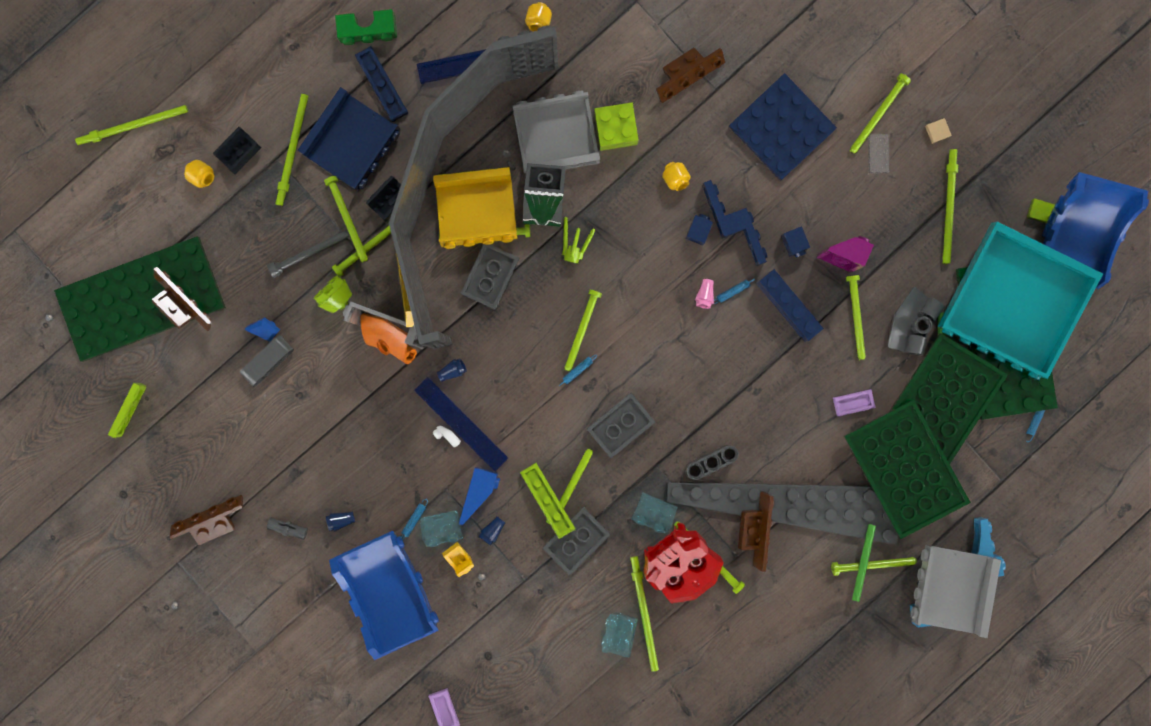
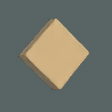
[925,118,952,144]

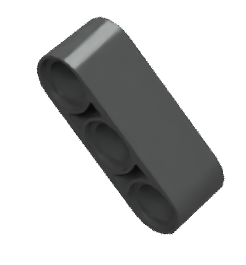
[240,335,294,387]
[685,445,739,480]

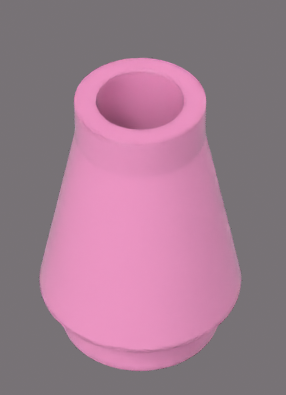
[695,279,714,309]

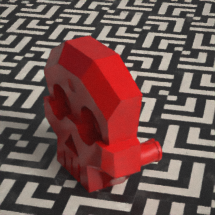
[643,523,724,603]

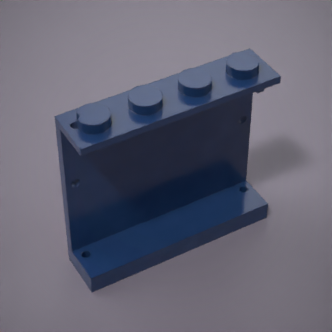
[298,87,400,191]

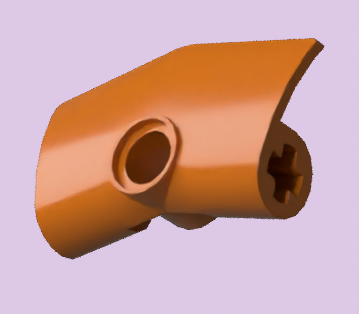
[360,313,417,364]

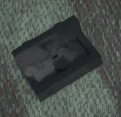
[213,127,262,175]
[366,176,401,224]

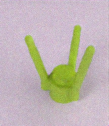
[562,217,595,264]

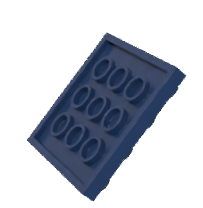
[729,73,837,181]

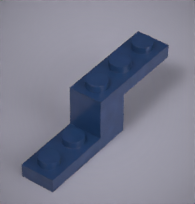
[702,180,768,266]

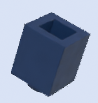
[685,214,713,246]
[781,226,810,258]

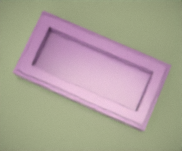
[833,389,876,416]
[429,688,460,726]

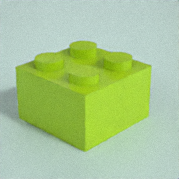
[594,102,639,151]

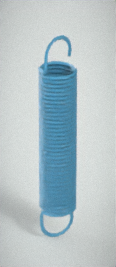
[714,279,755,304]
[559,355,597,386]
[1026,410,1046,442]
[401,499,428,540]

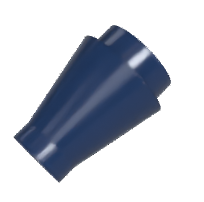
[437,358,467,382]
[326,511,355,532]
[479,516,506,546]

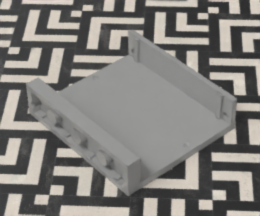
[343,302,423,349]
[911,545,1001,638]

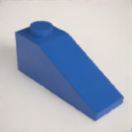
[459,467,500,525]

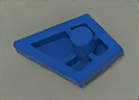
[245,317,280,342]

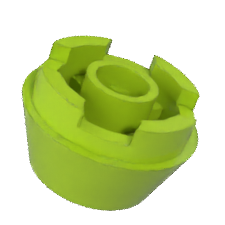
[314,275,352,313]

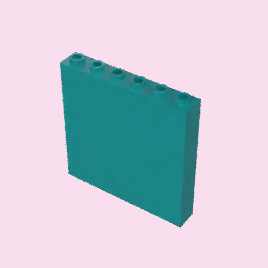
[938,222,1103,380]

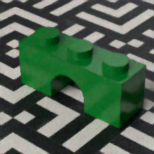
[335,9,397,45]

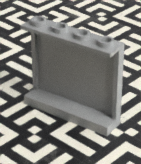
[512,91,600,177]

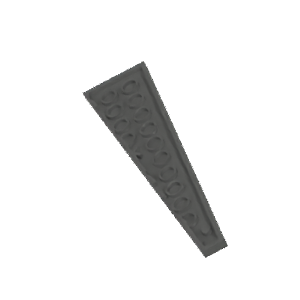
[667,482,897,545]

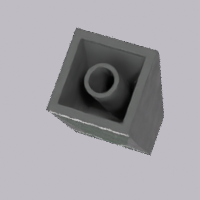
[523,163,566,227]

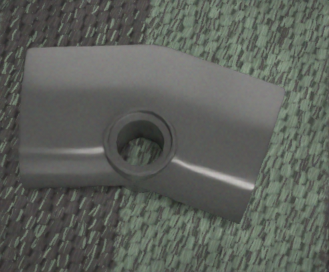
[887,287,945,356]

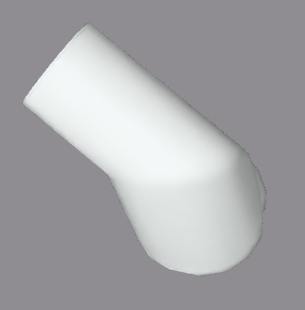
[433,426,461,447]

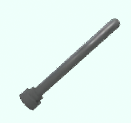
[267,230,350,278]

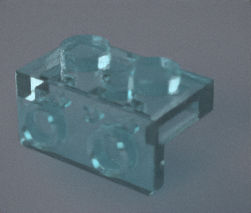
[631,492,678,533]
[420,510,464,547]
[601,613,638,658]

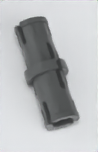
[267,517,308,540]

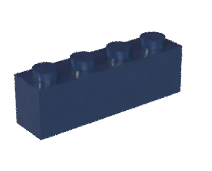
[756,269,824,342]

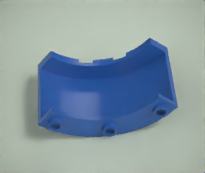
[1042,172,1149,289]
[329,531,439,660]

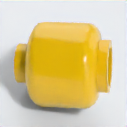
[525,2,552,32]
[184,160,214,188]
[662,162,691,191]

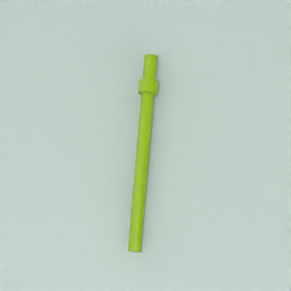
[275,94,309,206]
[75,105,188,146]
[943,149,959,264]
[630,556,659,671]

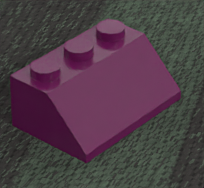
[816,236,874,273]

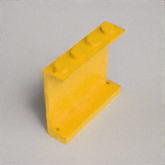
[433,167,517,249]

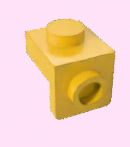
[442,542,474,577]

